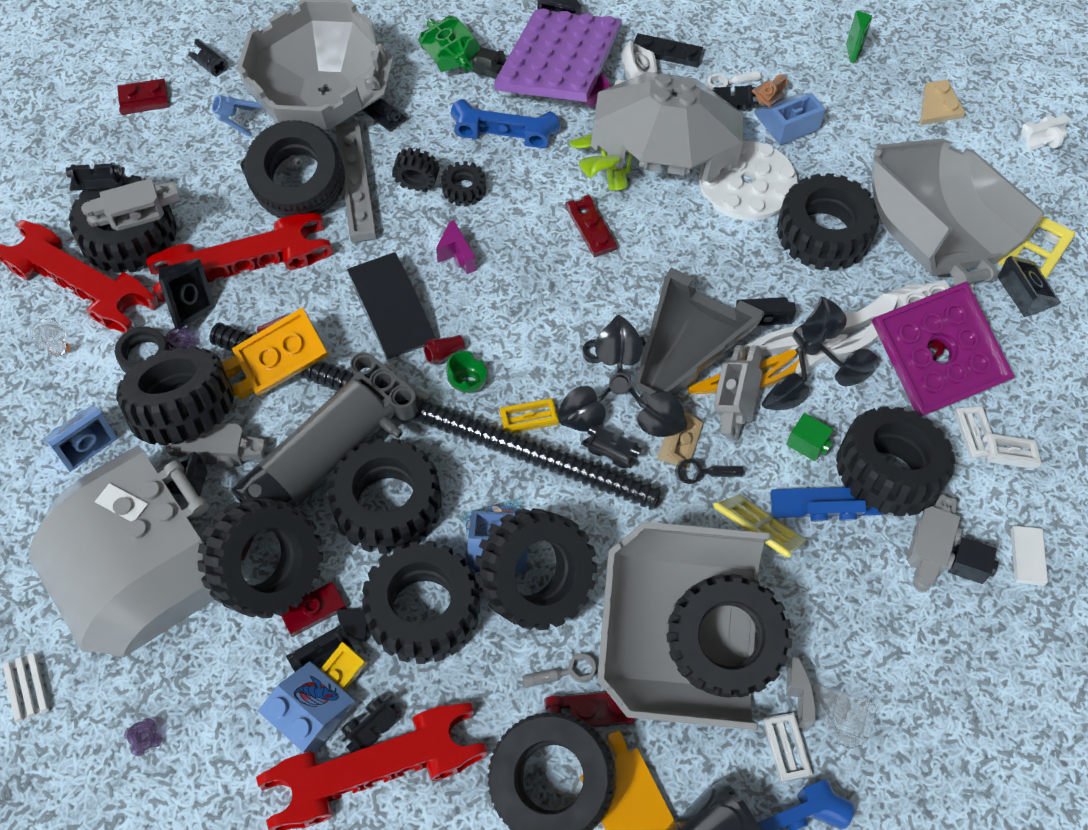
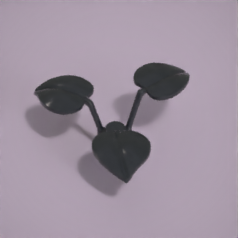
[761,296,878,410]
[558,315,688,437]

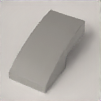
[786,657,815,730]

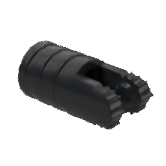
[188,38,228,77]

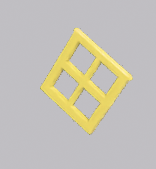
[997,216,1075,279]
[713,494,807,558]

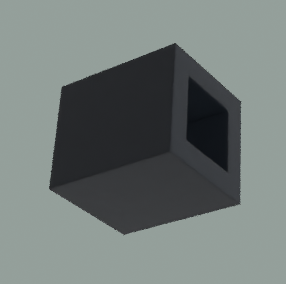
[948,537,999,584]

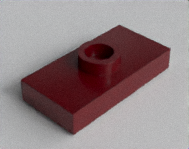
[281,581,347,637]

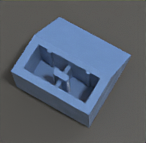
[754,93,825,145]

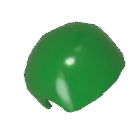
[446,351,488,393]

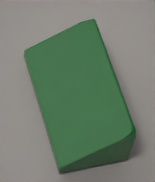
[846,10,872,63]

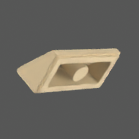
[657,409,704,469]

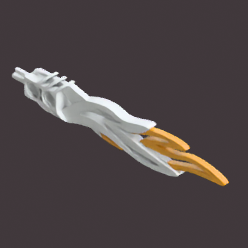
[688,280,975,394]

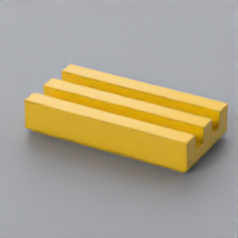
[499,398,559,433]

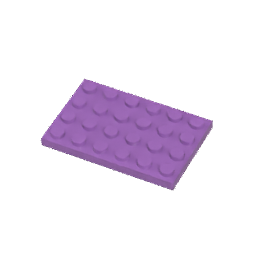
[494,9,622,102]

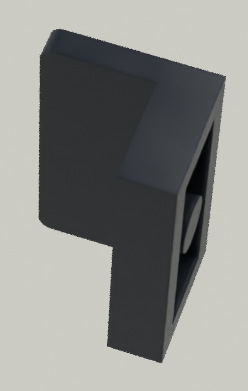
[736,297,797,326]

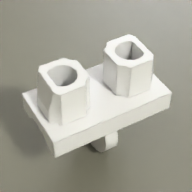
[1021,115,1070,151]

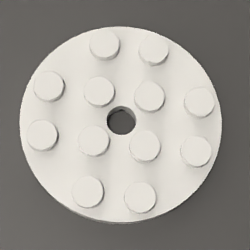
[699,140,797,221]

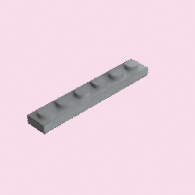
[335,121,376,242]

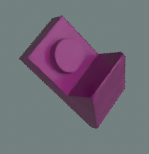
[436,220,476,274]

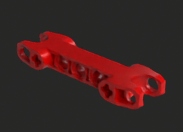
[146,213,333,302]
[0,220,159,333]
[256,703,488,830]

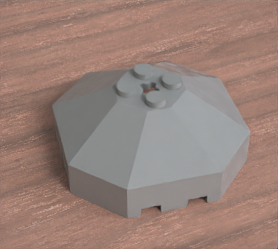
[237,0,393,131]
[590,72,743,181]

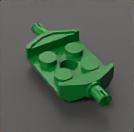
[418,15,480,72]

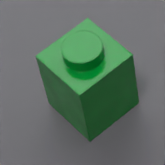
[786,413,834,461]

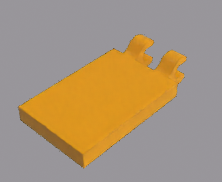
[222,307,330,400]
[580,730,675,830]

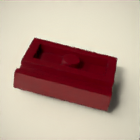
[117,78,169,115]

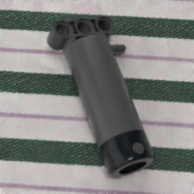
[232,352,418,530]

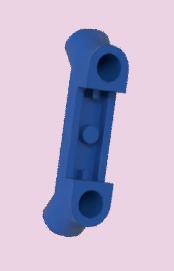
[450,99,560,149]
[757,779,855,830]

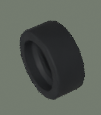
[114,327,170,373]

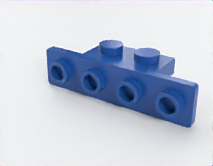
[770,487,885,522]

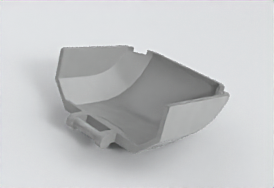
[871,138,1045,285]
[29,445,214,658]
[597,522,780,730]

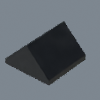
[998,256,1061,317]
[159,259,215,329]

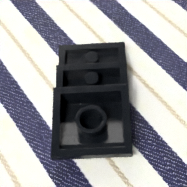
[347,252,436,360]

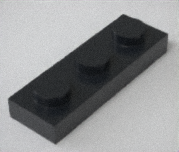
[634,33,703,68]

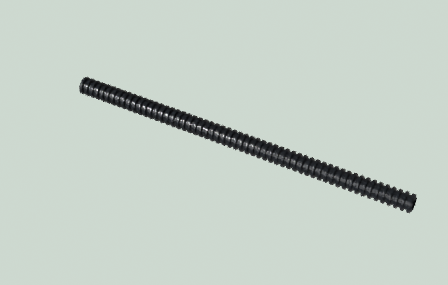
[209,322,662,510]

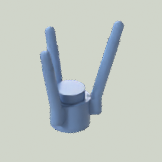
[212,94,263,136]

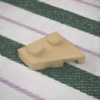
[920,79,965,125]

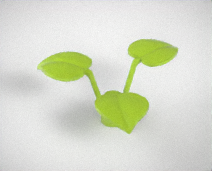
[569,133,633,190]

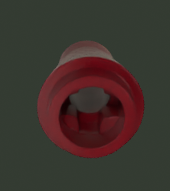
[423,335,465,365]

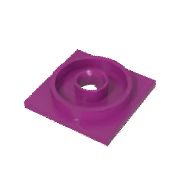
[871,281,1015,417]

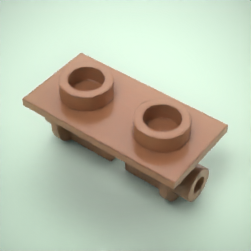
[752,74,788,107]

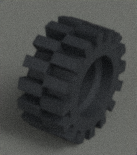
[392,148,440,192]
[441,161,486,207]

